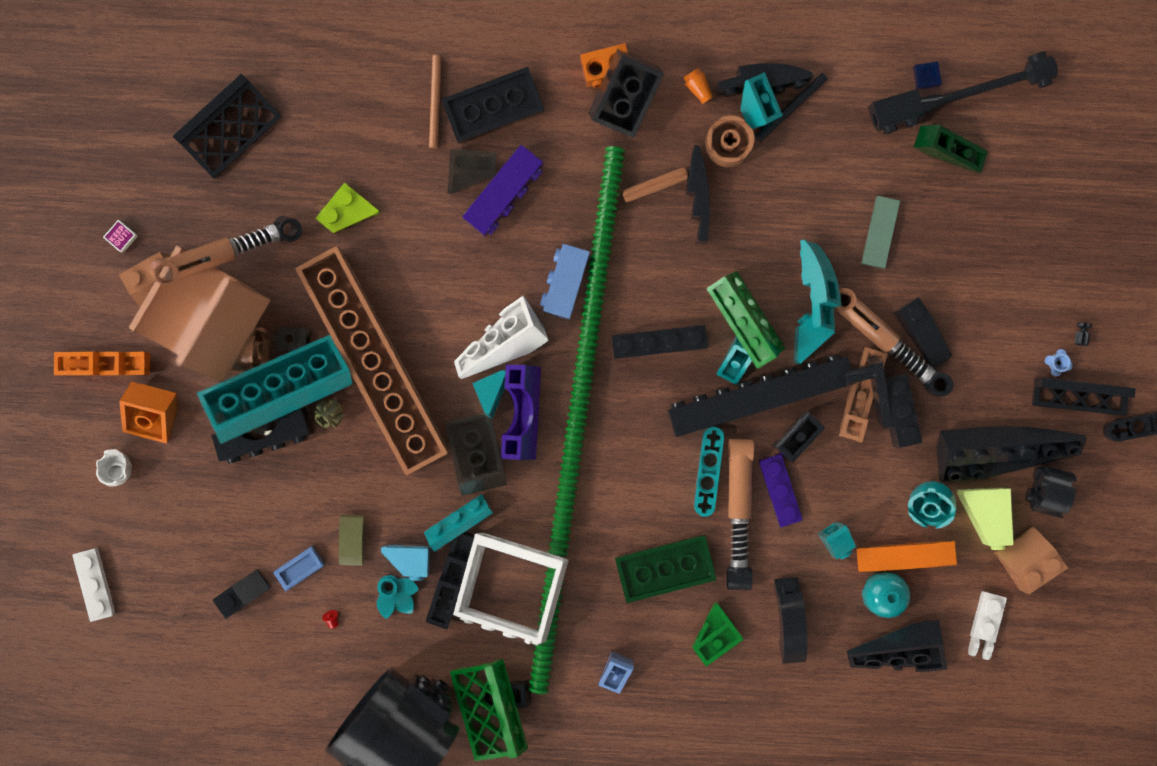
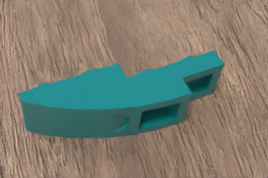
[800,240,841,332]

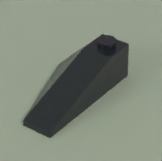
[847,620,947,672]

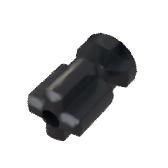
[1075,323,1092,346]

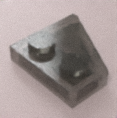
[447,149,497,194]

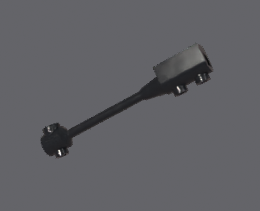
[868,51,1058,135]

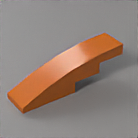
[54,352,150,375]
[856,541,957,572]

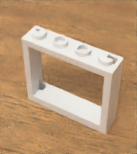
[453,532,569,645]

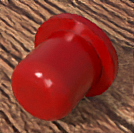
[322,610,339,629]

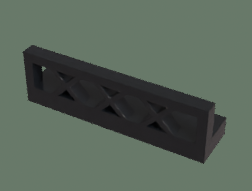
[1032,378,1136,416]

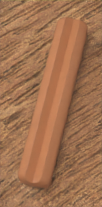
[622,167,688,202]

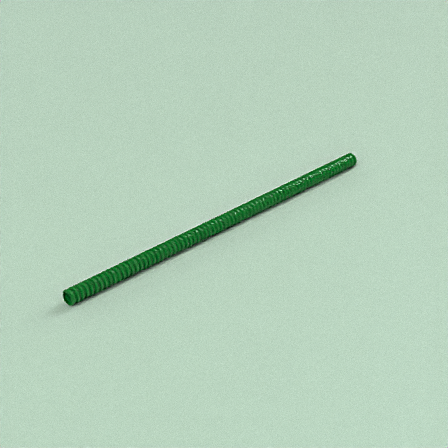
[528,146,626,694]

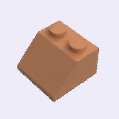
[119,252,169,307]
[994,526,1068,594]

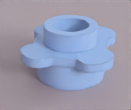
[1045,349,1073,377]

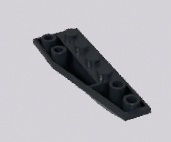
[936,426,1087,482]

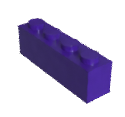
[462,145,544,237]

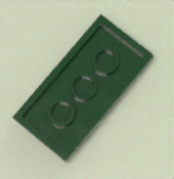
[615,534,717,604]

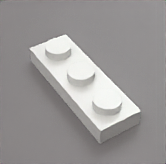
[72,548,116,622]

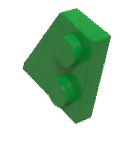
[692,602,744,667]

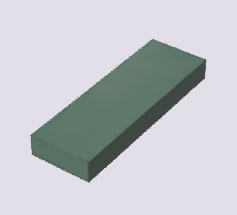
[861,196,900,269]

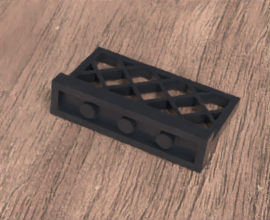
[173,73,282,179]

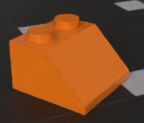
[119,381,177,444]

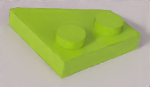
[315,183,380,234]

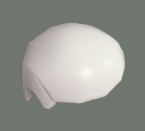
[96,449,132,487]

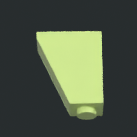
[957,487,1014,550]

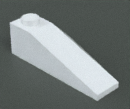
[454,296,549,379]

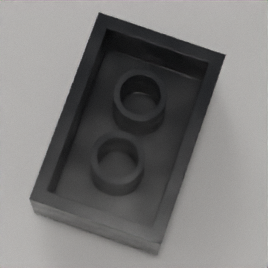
[588,49,665,138]

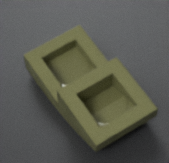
[339,515,365,565]

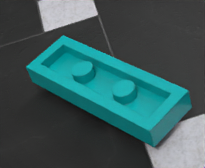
[424,494,493,552]

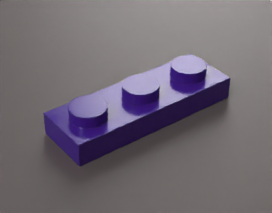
[758,454,802,527]

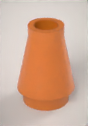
[683,67,714,104]

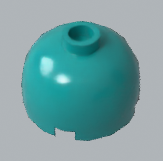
[908,481,957,528]
[862,571,911,618]

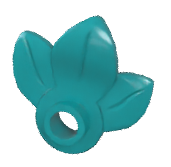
[376,575,419,619]

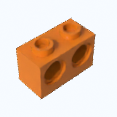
[580,43,628,88]

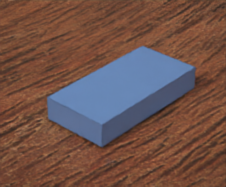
[273,546,326,591]

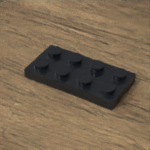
[441,67,544,144]

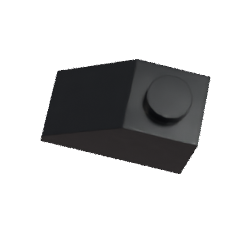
[212,569,270,619]

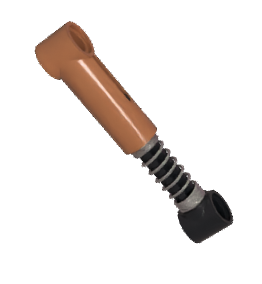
[149,216,302,286]
[834,288,953,397]
[726,439,754,590]

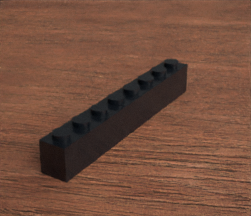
[667,354,856,437]

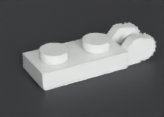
[968,591,1007,660]

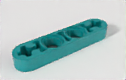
[694,427,724,517]

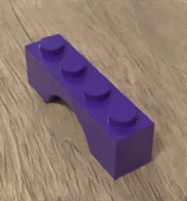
[501,365,541,460]

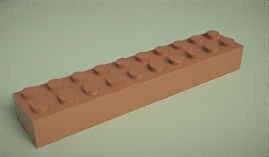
[295,246,450,476]

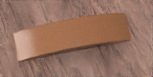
[839,347,888,443]

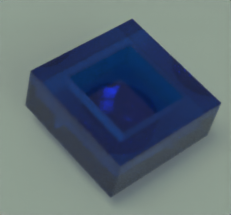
[913,62,942,90]

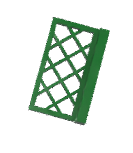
[706,270,786,369]
[450,659,529,761]

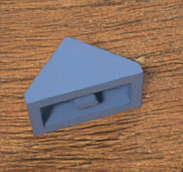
[598,651,634,694]

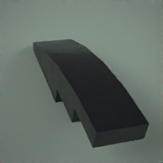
[685,145,710,244]
[425,532,475,629]

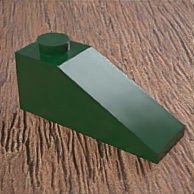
[913,125,988,173]

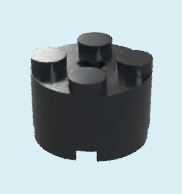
[1025,466,1077,518]

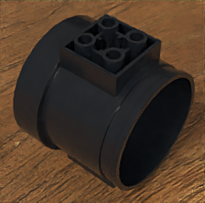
[325,667,459,766]

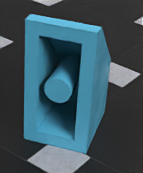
[381,545,431,581]

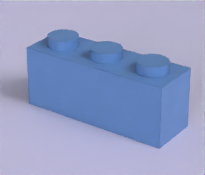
[540,244,590,320]

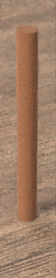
[429,55,442,149]

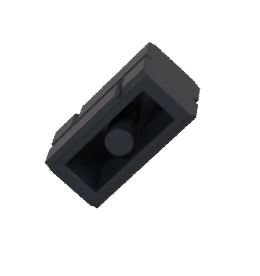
[772,412,825,462]

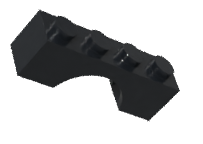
[611,325,708,360]
[211,408,313,464]

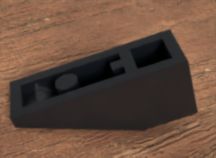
[893,297,952,368]

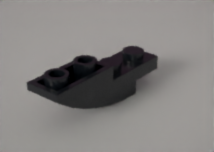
[716,63,813,97]

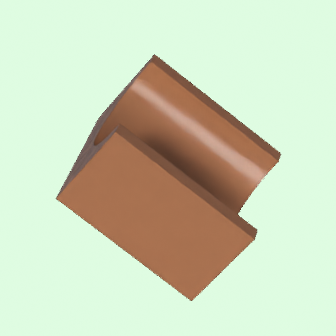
[129,245,271,382]

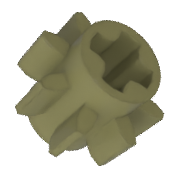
[314,399,344,428]

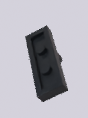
[842,355,893,429]

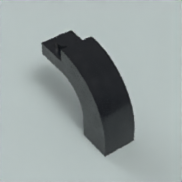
[774,577,808,664]

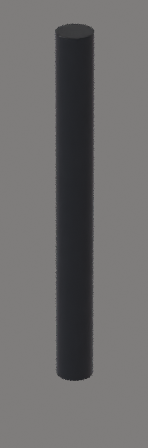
[755,73,828,143]

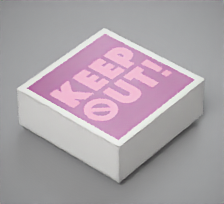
[103,220,138,253]

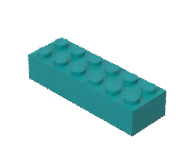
[197,335,353,444]

